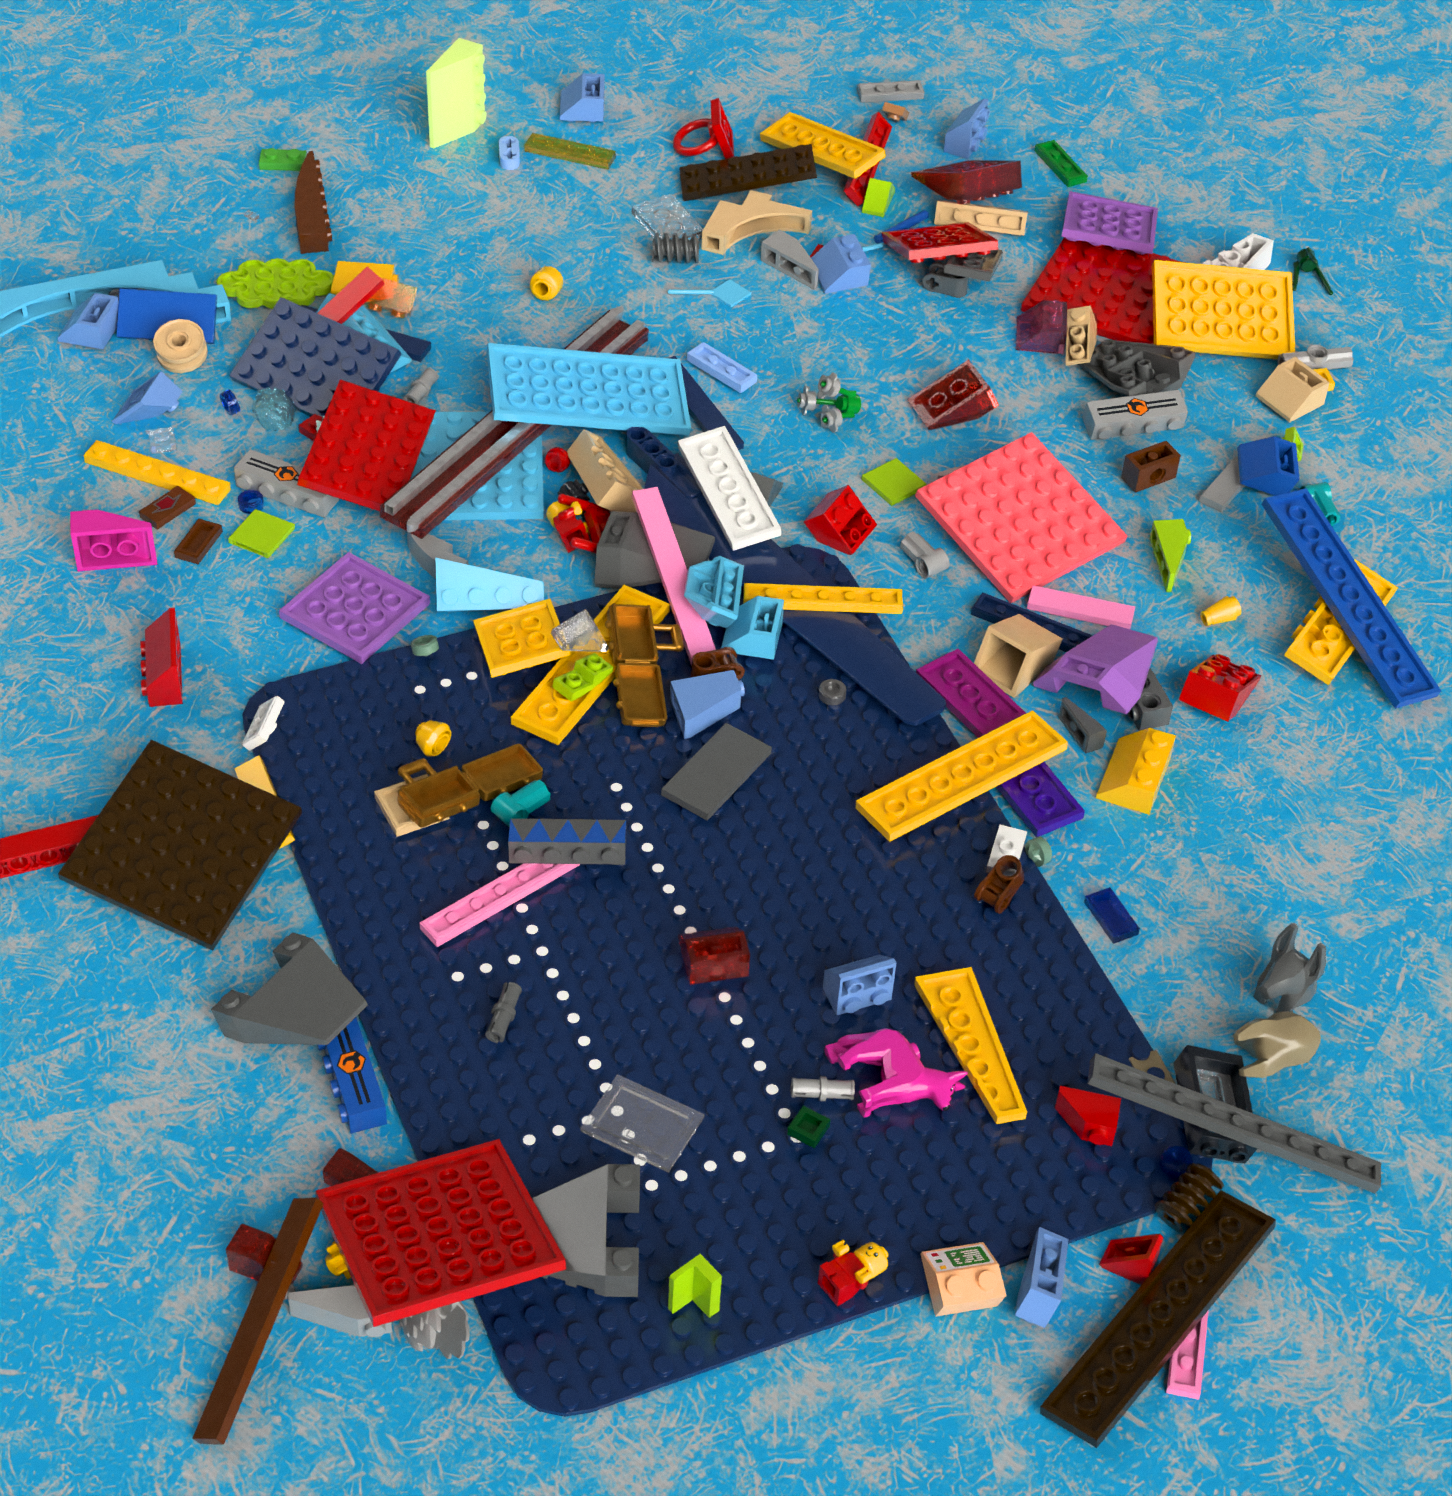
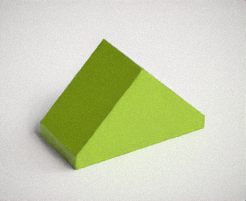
[862,178,895,217]

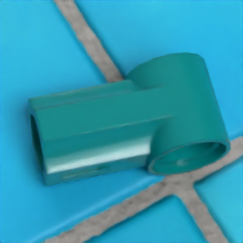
[1300,482,1340,526]
[491,779,550,828]

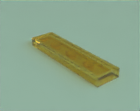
[525,133,616,170]

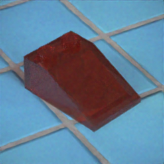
[907,359,999,430]

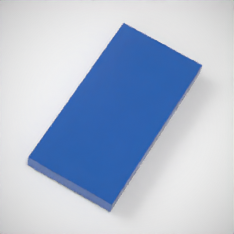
[116,289,217,344]

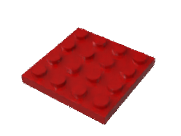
[882,222,998,263]

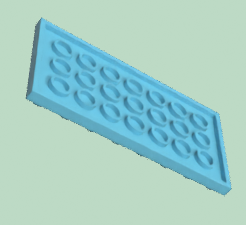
[486,343,691,435]

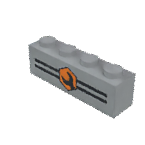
[1082,390,1188,440]
[234,449,340,518]

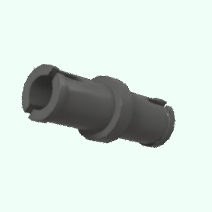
[485,982,522,1043]

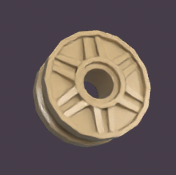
[153,319,208,373]

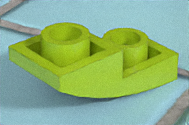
[552,653,614,702]

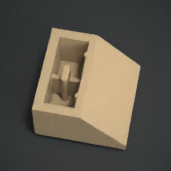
[1256,357,1330,423]

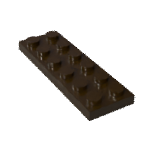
[679,144,817,201]

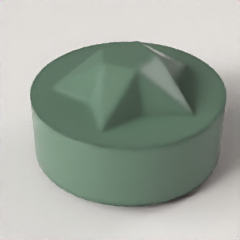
[411,635,439,656]
[1025,837,1052,867]

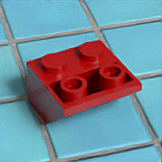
[804,485,877,555]

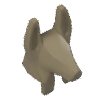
[1233,1011,1321,1078]

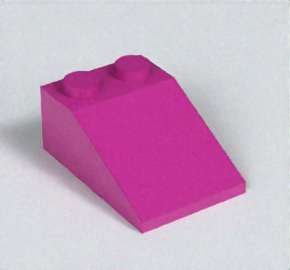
[70,510,158,572]

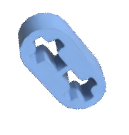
[499,136,520,170]

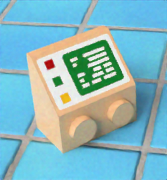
[921,1242,1006,1317]

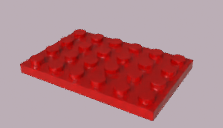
[297,380,436,516]

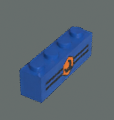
[317,1017,387,1134]

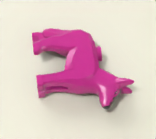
[825,1028,968,1118]

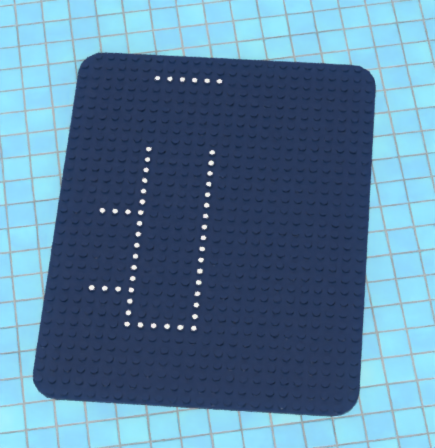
[242,544,1213,1417]

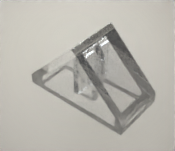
[551,609,609,652]

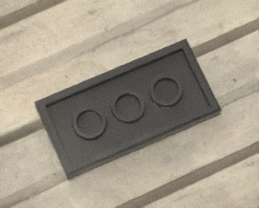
[944,249,1003,282]
[661,723,772,821]

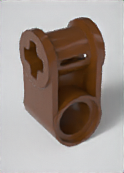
[690,647,745,680]
[974,855,1024,914]

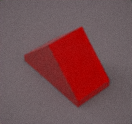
[1099,1234,1163,1285]

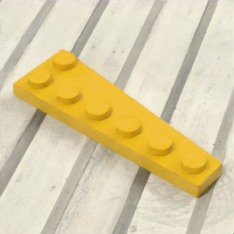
[914,967,1027,1124]

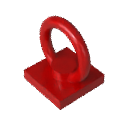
[672,98,734,159]

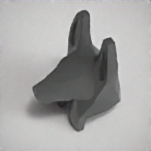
[1253,923,1326,1013]

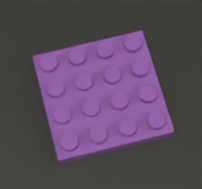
[1061,191,1158,254]
[279,552,430,664]

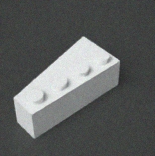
[1202,233,1274,270]

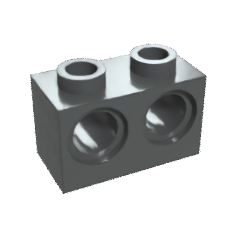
[1128,668,1173,731]

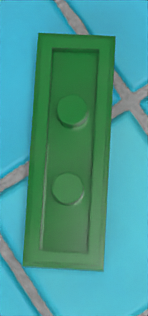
[1035,140,1088,187]

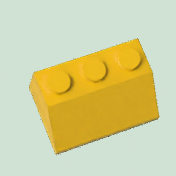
[1096,728,1176,815]

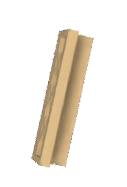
[934,200,1028,236]

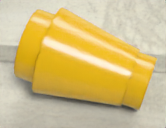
[1200,596,1242,626]

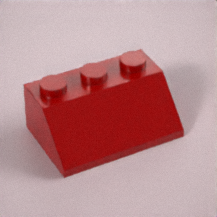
[140,608,183,707]

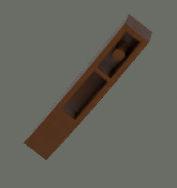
[295,151,332,254]

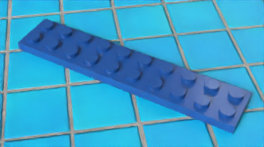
[1261,488,1441,709]

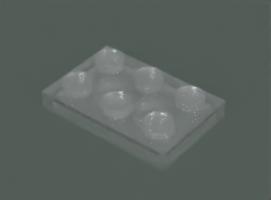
[632,194,703,240]

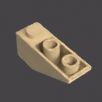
[1065,306,1097,366]

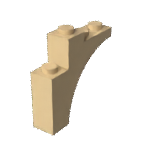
[701,190,812,255]

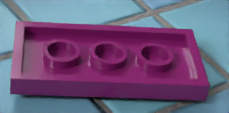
[916,648,1026,738]

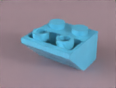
[721,596,784,660]

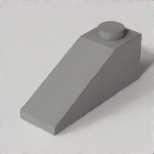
[761,230,819,290]
[288,1285,393,1337]

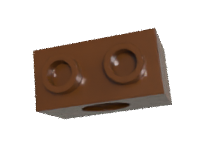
[1121,441,1181,493]

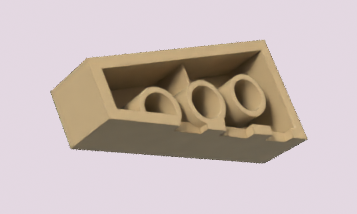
[567,429,643,512]

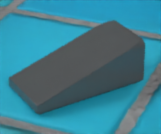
[1058,697,1107,754]

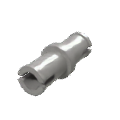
[403,368,439,405]
[791,1076,855,1101]

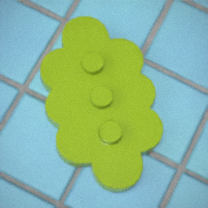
[216,258,334,309]

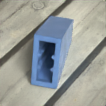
[670,670,745,739]

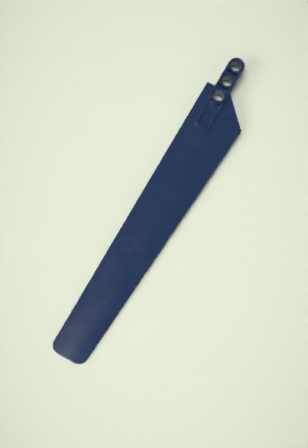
[626,427,946,726]

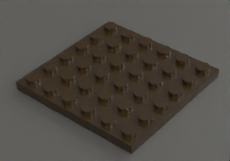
[58,740,302,951]

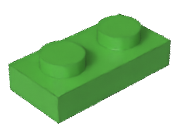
[259,148,307,171]

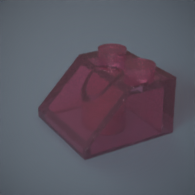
[1016,300,1067,354]

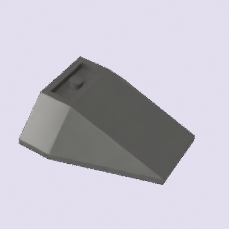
[1078,339,1195,397]
[594,511,715,589]

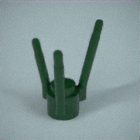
[1292,247,1333,295]

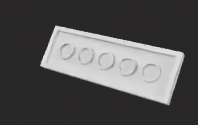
[678,426,781,551]

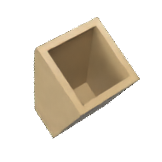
[974,614,1062,698]

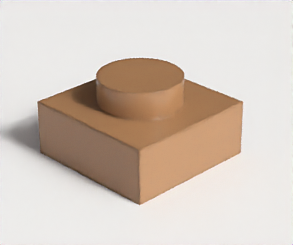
[882,102,909,122]

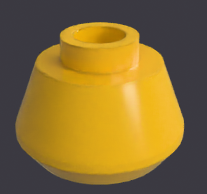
[415,720,451,757]

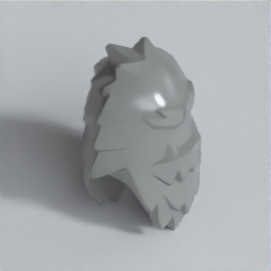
[399,1301,470,1359]

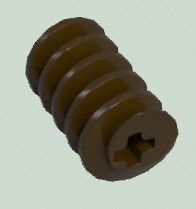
[1154,1163,1224,1232]

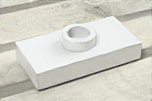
[242,696,285,751]
[986,825,1027,876]

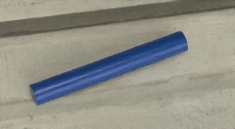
[874,210,929,244]

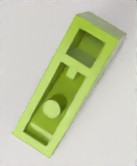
[1150,519,1191,592]

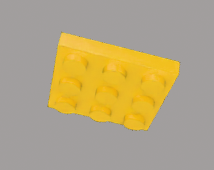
[473,598,570,678]

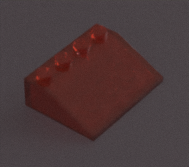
[911,160,1022,204]

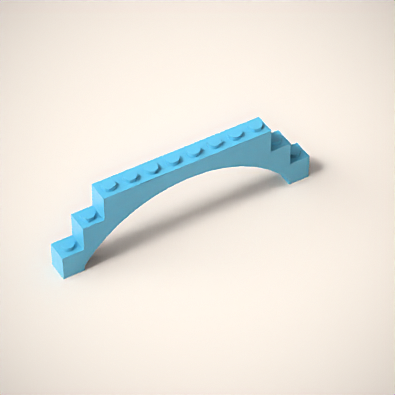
[0,260,231,337]

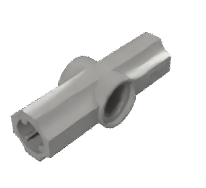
[1278,345,1353,370]

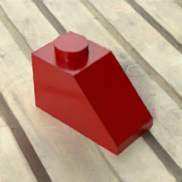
[1055,1086,1121,1146]

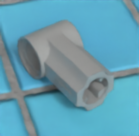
[900,531,950,579]

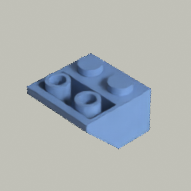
[560,73,605,122]
[944,98,990,159]
[58,293,119,349]
[823,955,896,1016]

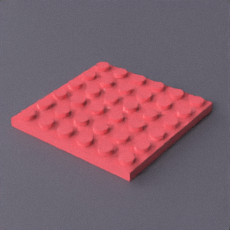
[915,432,1128,603]

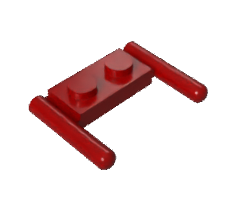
[557,494,611,553]

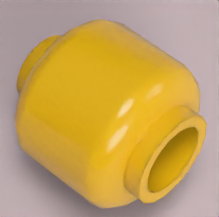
[529,266,563,301]

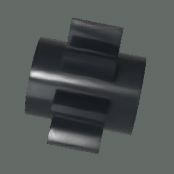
[558,479,590,501]

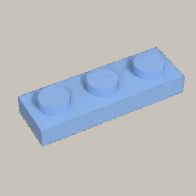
[687,342,757,393]

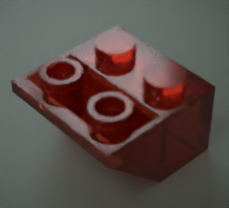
[678,927,750,985]

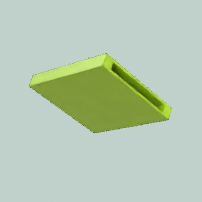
[861,458,927,506]
[228,509,295,558]

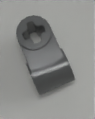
[922,261,969,298]

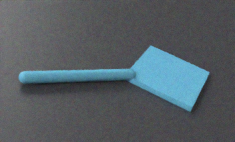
[667,279,751,307]

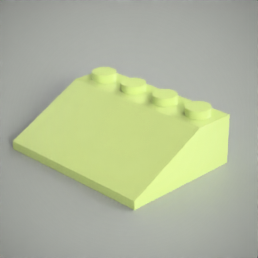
[426,38,486,148]

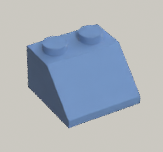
[811,234,871,294]

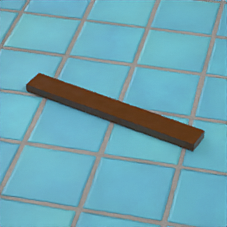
[192,1197,324,1445]

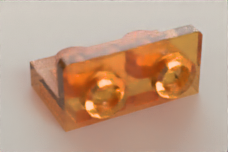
[364,277,418,319]

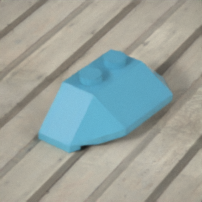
[684,556,744,628]

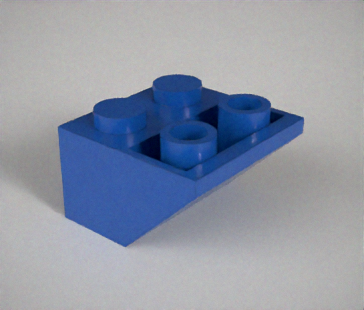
[1237,436,1300,496]

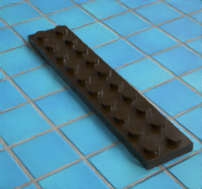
[1040,1190,1276,1448]

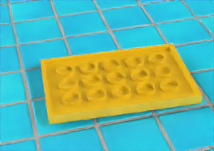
[1152,260,1295,360]

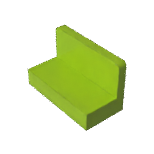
[668,1254,722,1318]

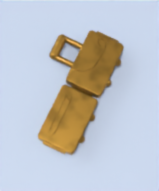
[605,603,684,727]
[397,744,543,827]

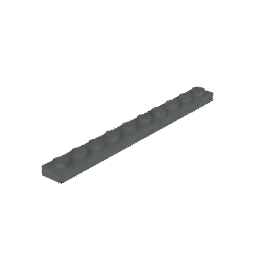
[1087,1053,1381,1193]

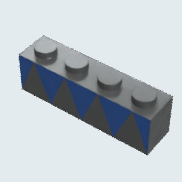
[508,819,626,865]

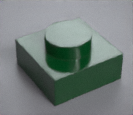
[787,1106,831,1149]

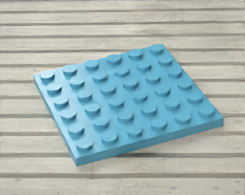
[389,411,544,521]

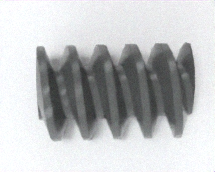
[652,232,699,264]

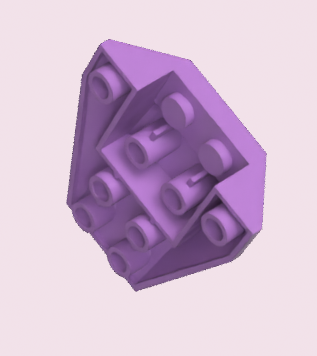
[1033,624,1158,714]

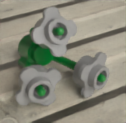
[797,372,861,433]

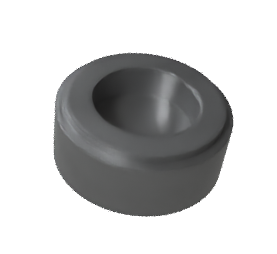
[819,679,846,705]

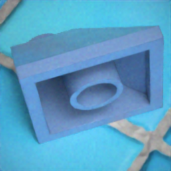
[112,371,183,425]

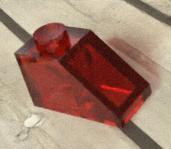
[226,1223,303,1284]

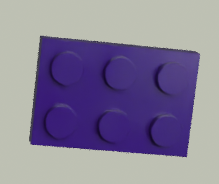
[996,762,1085,837]

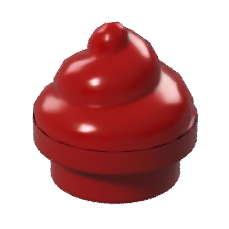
[545,447,570,472]

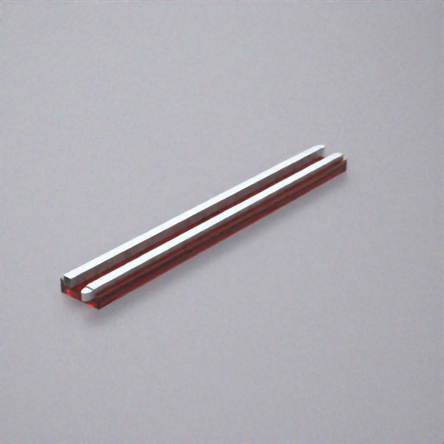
[380,306,649,539]

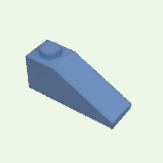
[1015,1227,1069,1328]

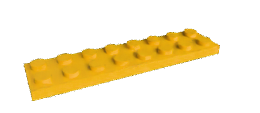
[511,585,670,745]
[856,710,1068,842]

